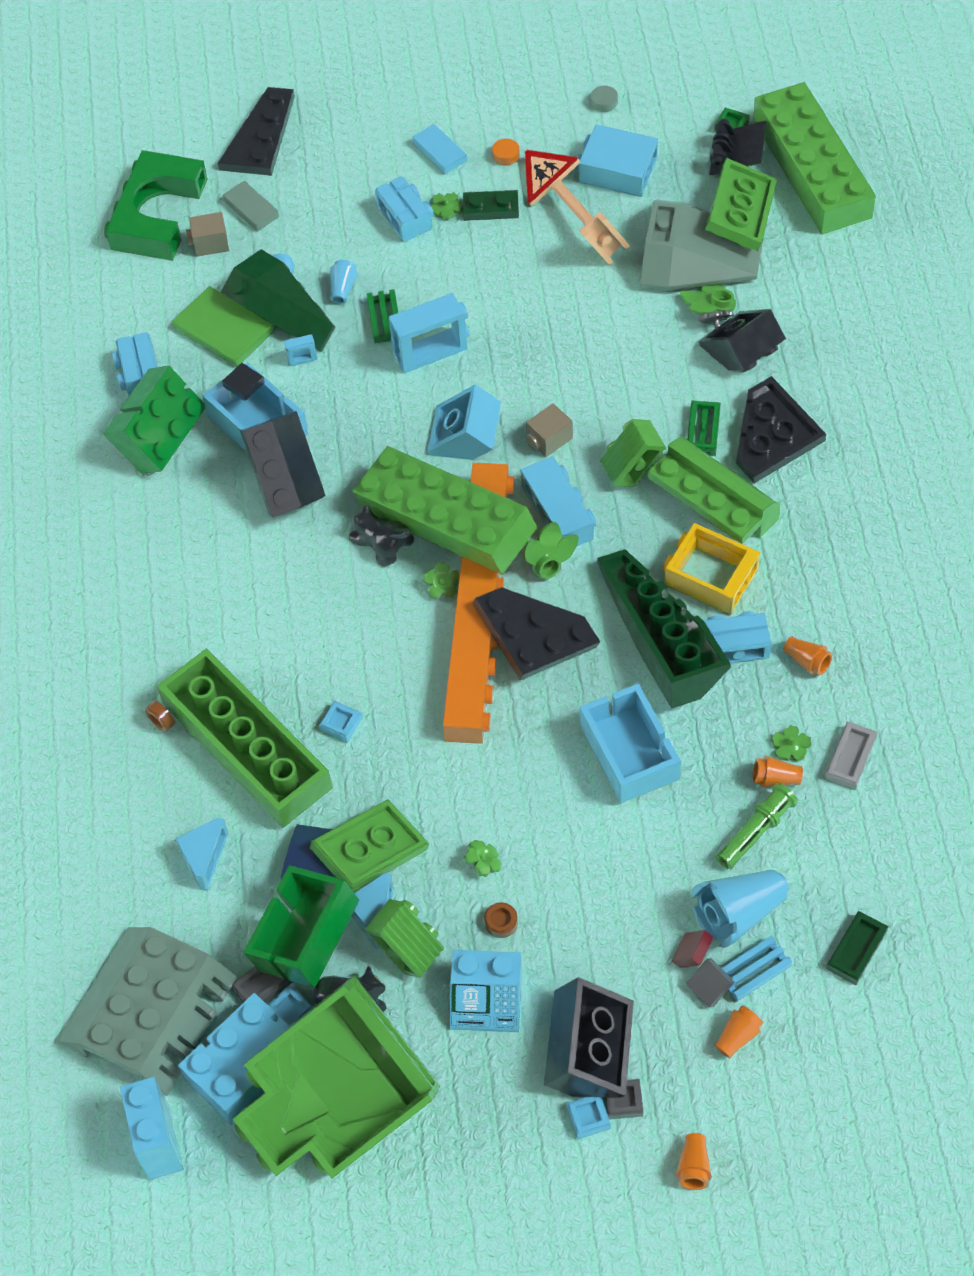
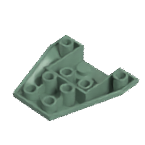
[640,199,764,291]

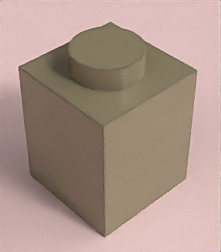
[186,212,229,257]
[526,403,573,457]

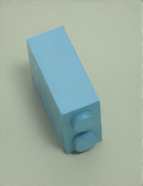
[575,124,658,197]
[120,1077,184,1180]

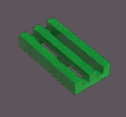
[367,289,398,343]
[687,400,721,456]

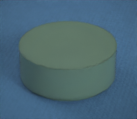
[591,85,618,112]

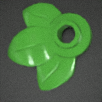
[680,284,736,314]
[523,521,579,579]

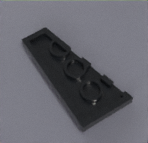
[218,87,295,176]

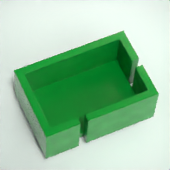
[102,365,205,474]
[243,865,359,988]

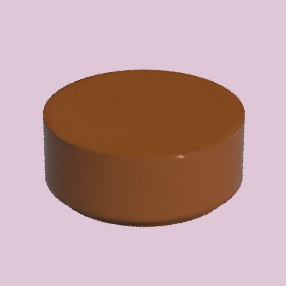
[145,701,176,731]
[484,902,518,938]

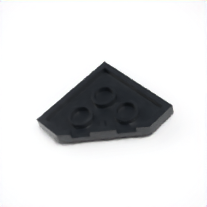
[736,376,827,483]
[473,587,600,680]

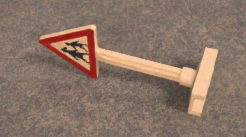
[525,150,630,265]

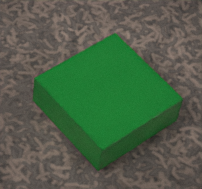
[714,107,750,133]

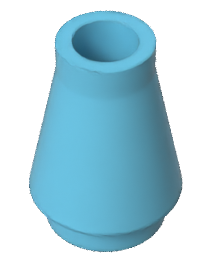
[330,259,358,304]

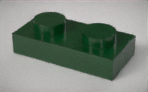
[463,190,519,221]

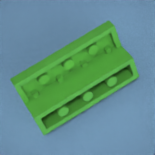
[648,437,780,544]

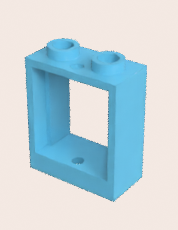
[389,293,470,374]

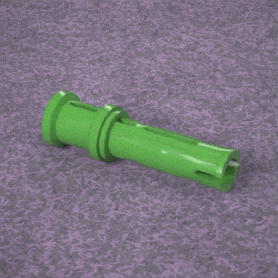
[715,783,798,870]

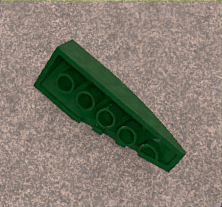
[597,549,731,709]

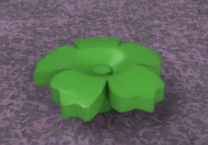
[430,192,463,219]
[423,562,460,599]
[772,725,812,762]
[463,840,502,877]

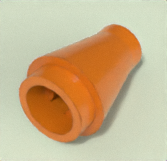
[783,636,832,675]
[753,755,803,788]
[714,1005,763,1059]
[676,1133,712,1190]

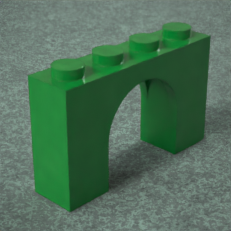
[104,150,208,261]

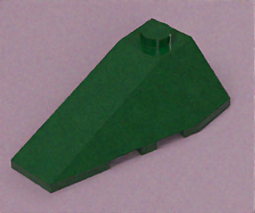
[221,249,336,352]

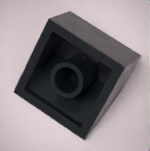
[698,309,786,372]

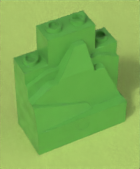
[232,975,440,1179]

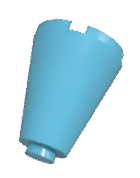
[692,870,789,948]

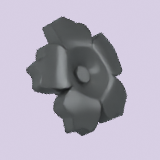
[698,310,734,328]

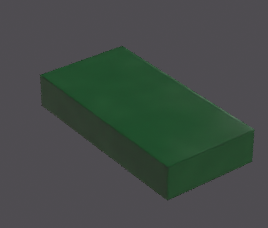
[826,910,889,985]

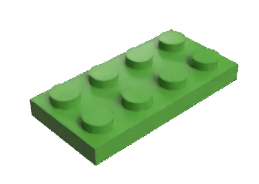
[705,158,777,252]

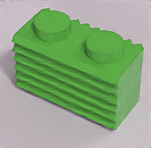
[600,419,666,487]
[364,899,444,978]

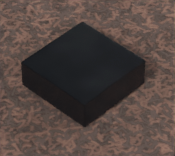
[222,362,265,401]

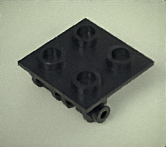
[709,119,767,175]

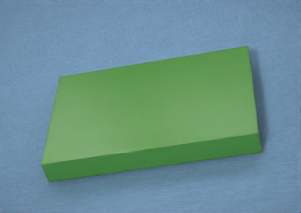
[172,286,274,367]
[310,799,429,892]

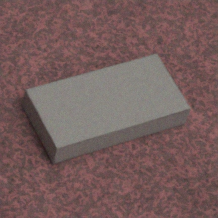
[825,721,878,790]

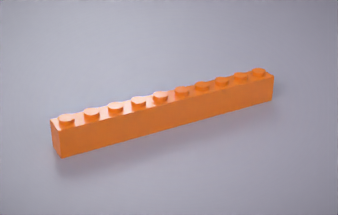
[443,463,515,744]

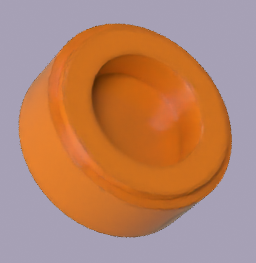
[492,139,520,165]

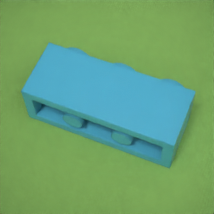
[520,456,596,546]

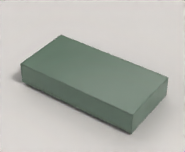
[223,181,279,231]

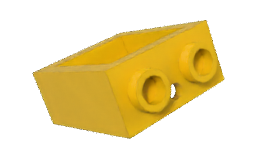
[663,523,761,615]

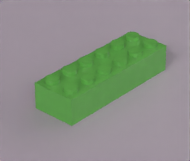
[753,82,876,235]
[352,446,537,575]
[157,648,333,828]

